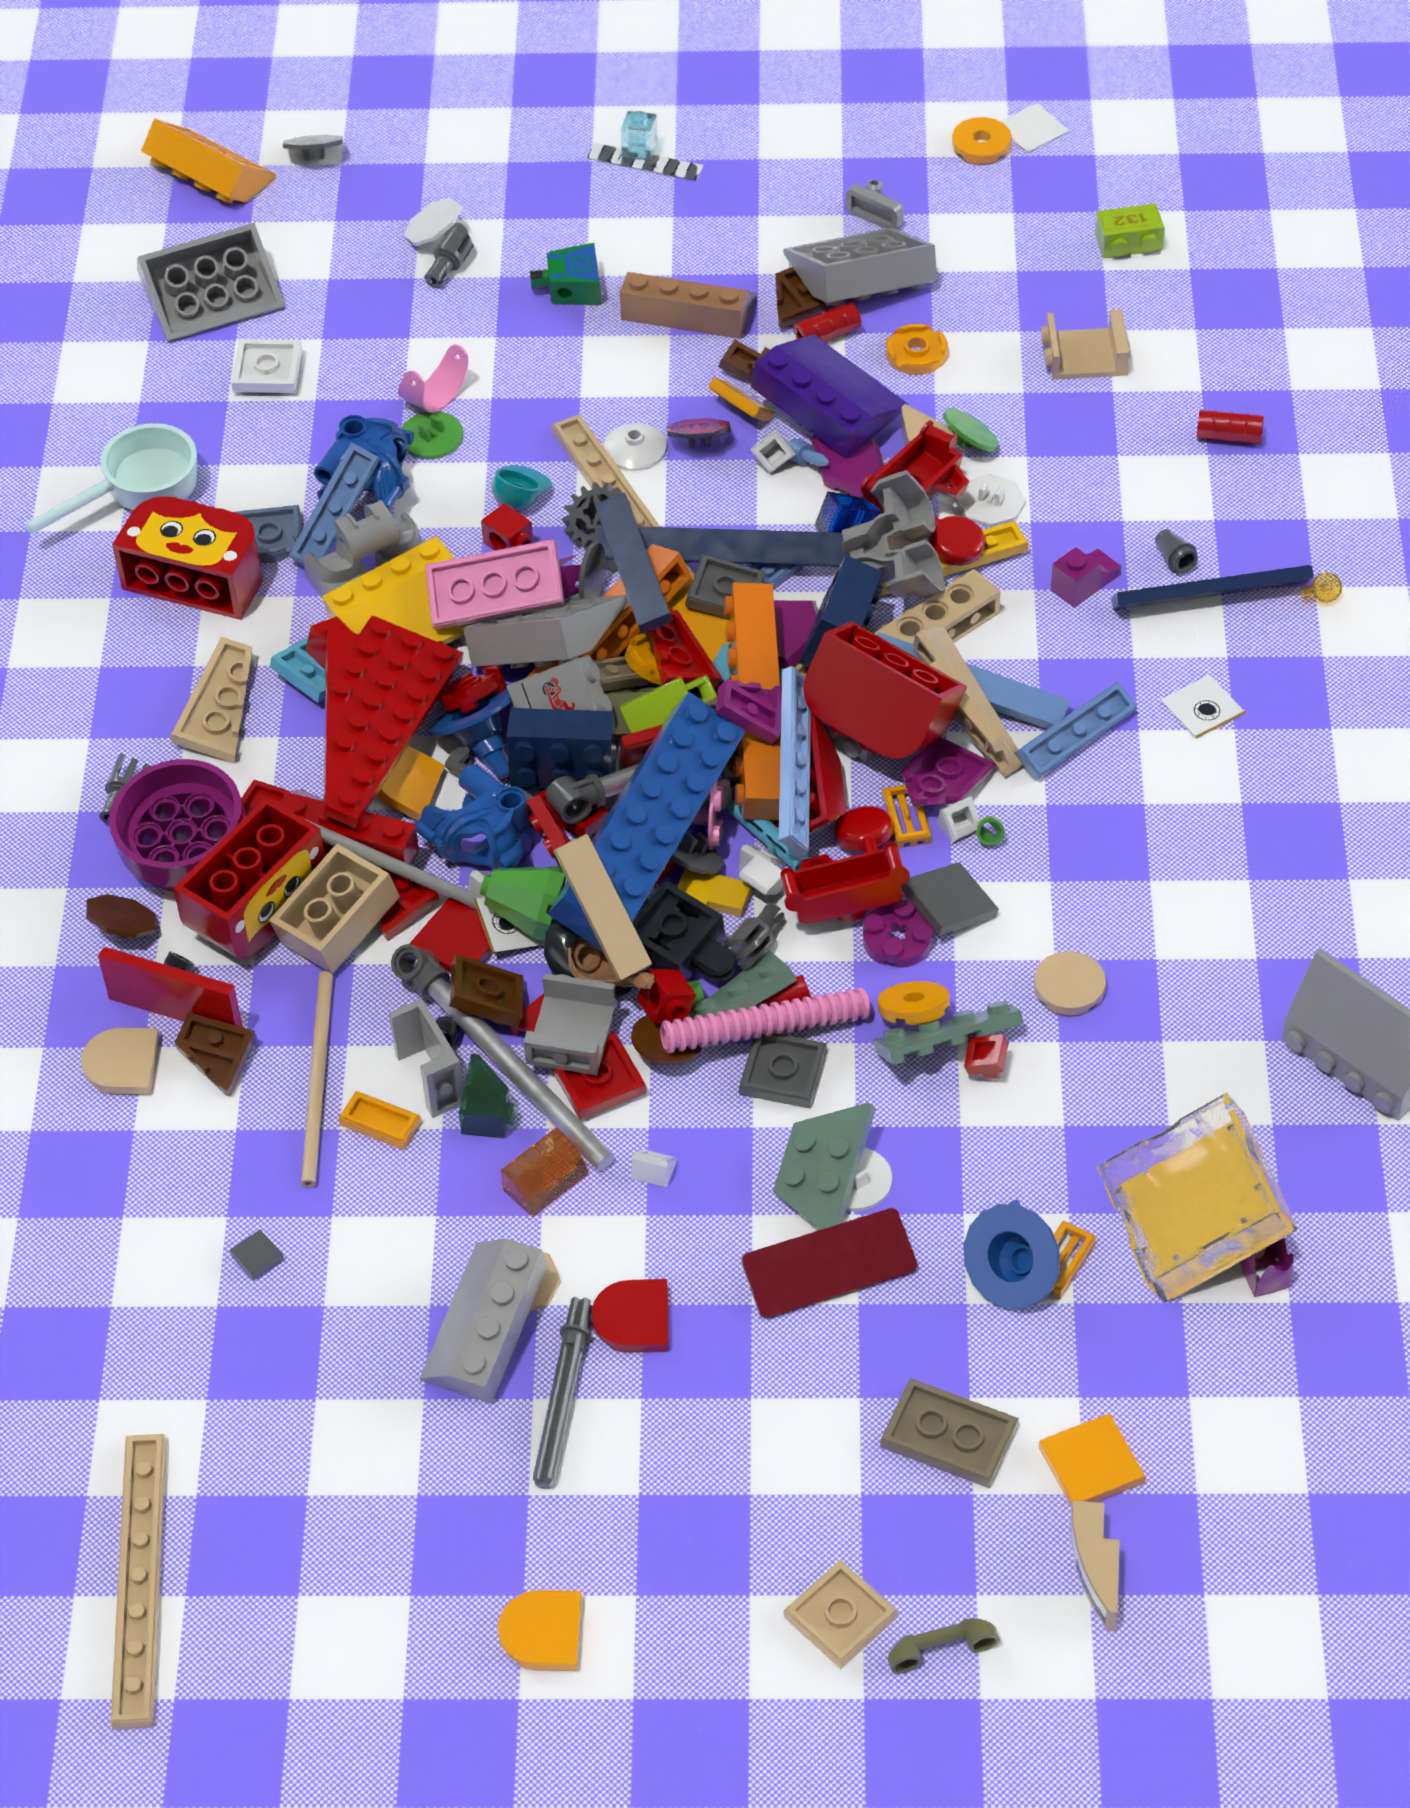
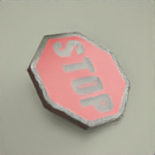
[666,418,731,448]

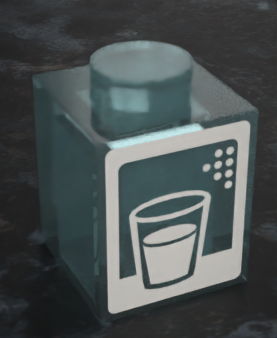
[621,110,657,161]

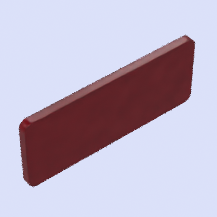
[741,1208,917,1319]

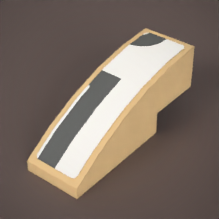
[1070,1501,1120,1631]

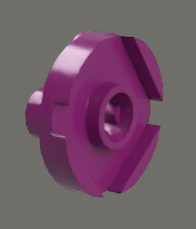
[863,899,933,968]

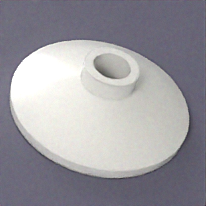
[603,423,667,471]

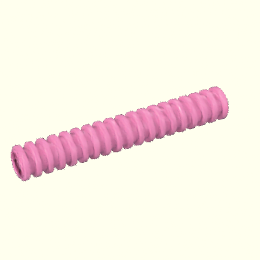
[660,987,870,1053]

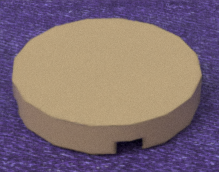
[1034,951,1106,1016]

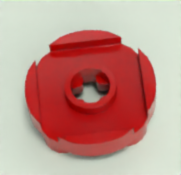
[439,665,506,713]

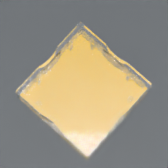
[1096,1092,1298,1303]

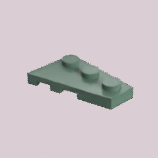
[689,950,797,1020]

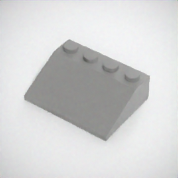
[137,222,285,343]
[783,228,937,306]
[463,594,628,669]
[1282,948,1410,1121]

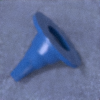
[430,689,512,778]
[963,1200,1060,1309]

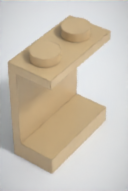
[1041,309,1130,380]

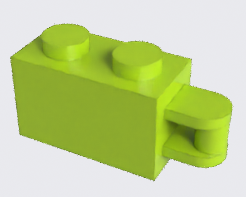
[620,675,717,733]

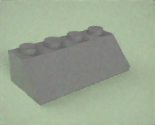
[420,1238,547,1404]

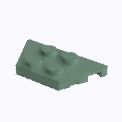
[773,1103,876,1230]

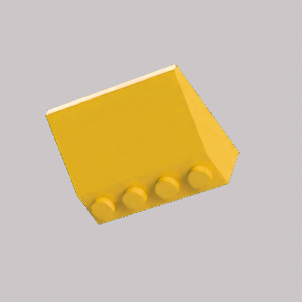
[322,536,477,645]

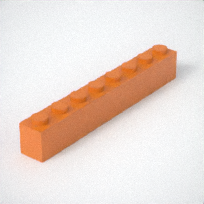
[724,582,781,820]

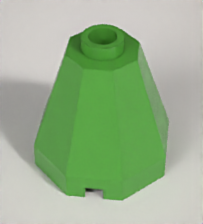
[479,866,566,941]

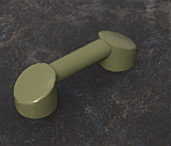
[887,1618,1000,1674]

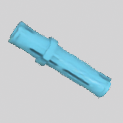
[728,799,812,871]

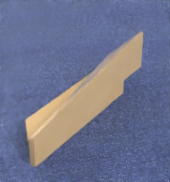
[912,626,1023,778]

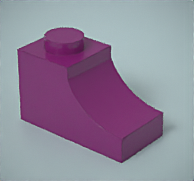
[1051,547,1121,608]

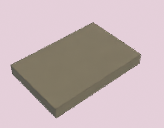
[880,1378,1019,1488]

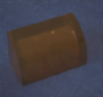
[501,1127,588,1218]

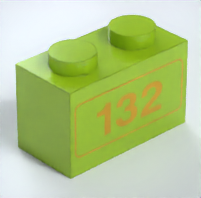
[1095,203,1165,259]

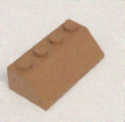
[619,272,756,339]

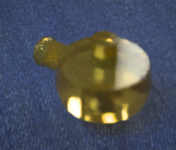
[1300,571,1343,603]

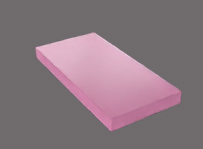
[425,539,564,630]

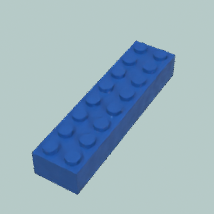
[547,692,746,953]

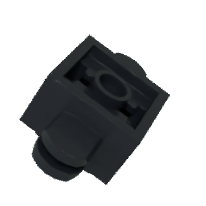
[632,881,736,983]

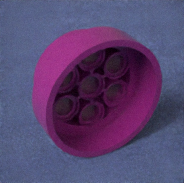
[109,759,246,892]

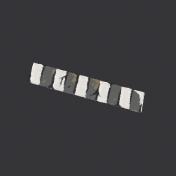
[587,143,704,181]

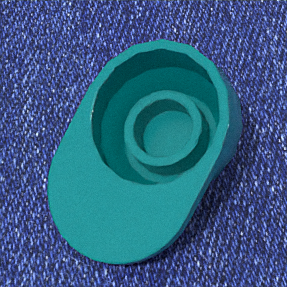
[491,465,552,510]

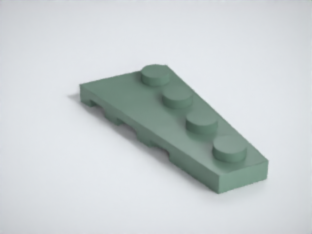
[873,1001,1024,1066]

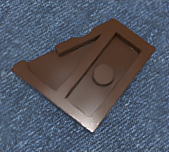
[775,267,833,329]
[174,1012,257,1097]

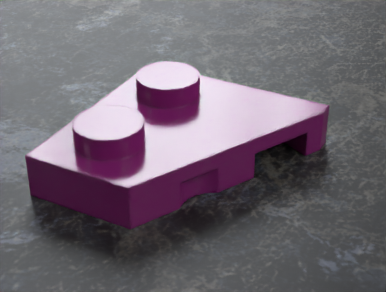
[715,680,782,744]

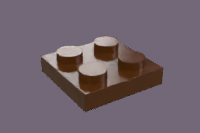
[450,954,523,1028]

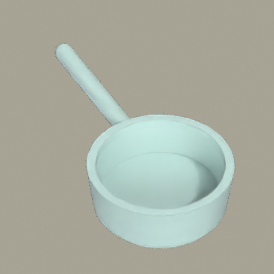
[26,423,197,533]

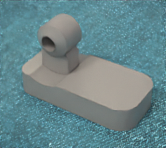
[846,179,904,229]

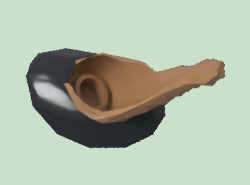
[544,920,655,1001]

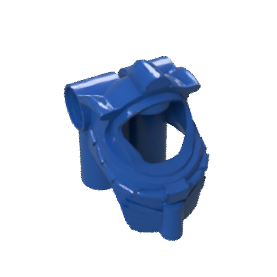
[314,415,414,510]
[414,764,533,869]

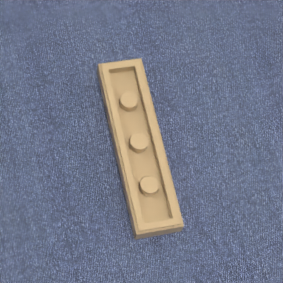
[553,834,652,981]

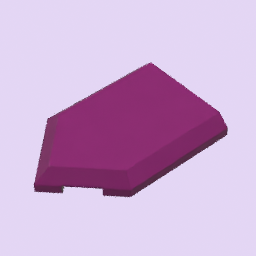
[810,434,884,503]
[774,600,818,668]
[902,737,996,806]

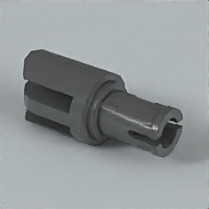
[424,223,474,288]
[99,753,150,823]
[724,904,784,970]

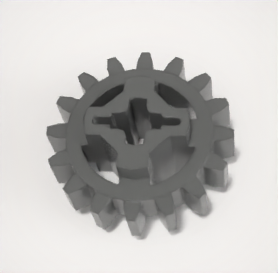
[562,482,631,551]

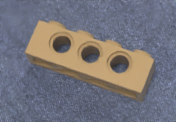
[874,569,1001,644]

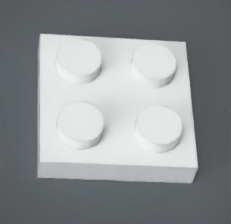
[231,339,302,393]

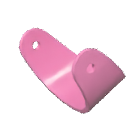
[398,344,469,413]

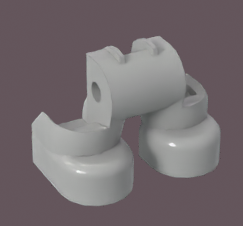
[842,470,945,598]
[303,500,424,598]

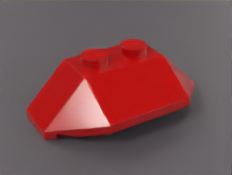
[773,713,847,832]

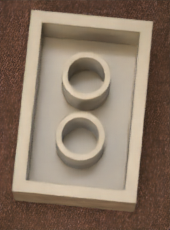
[269,844,400,974]

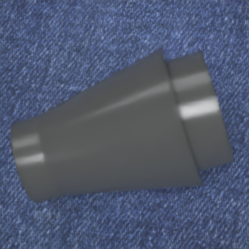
[1155,529,1198,573]

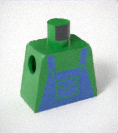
[530,243,601,306]

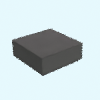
[230,1229,284,1281]

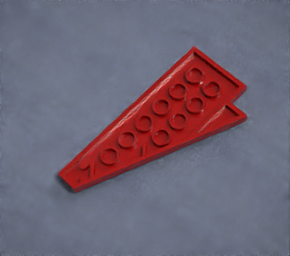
[323,615,464,828]

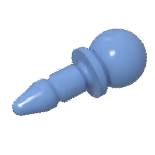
[788,439,829,466]

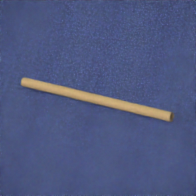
[301,971,333,1188]

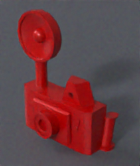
[860,420,985,566]
[780,806,910,924]

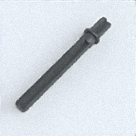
[533,1297,592,1488]

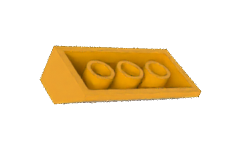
[141,118,276,204]

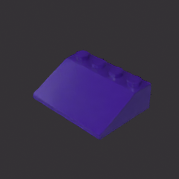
[751,334,909,459]

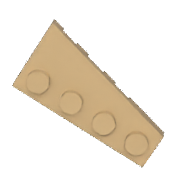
[171,637,253,764]

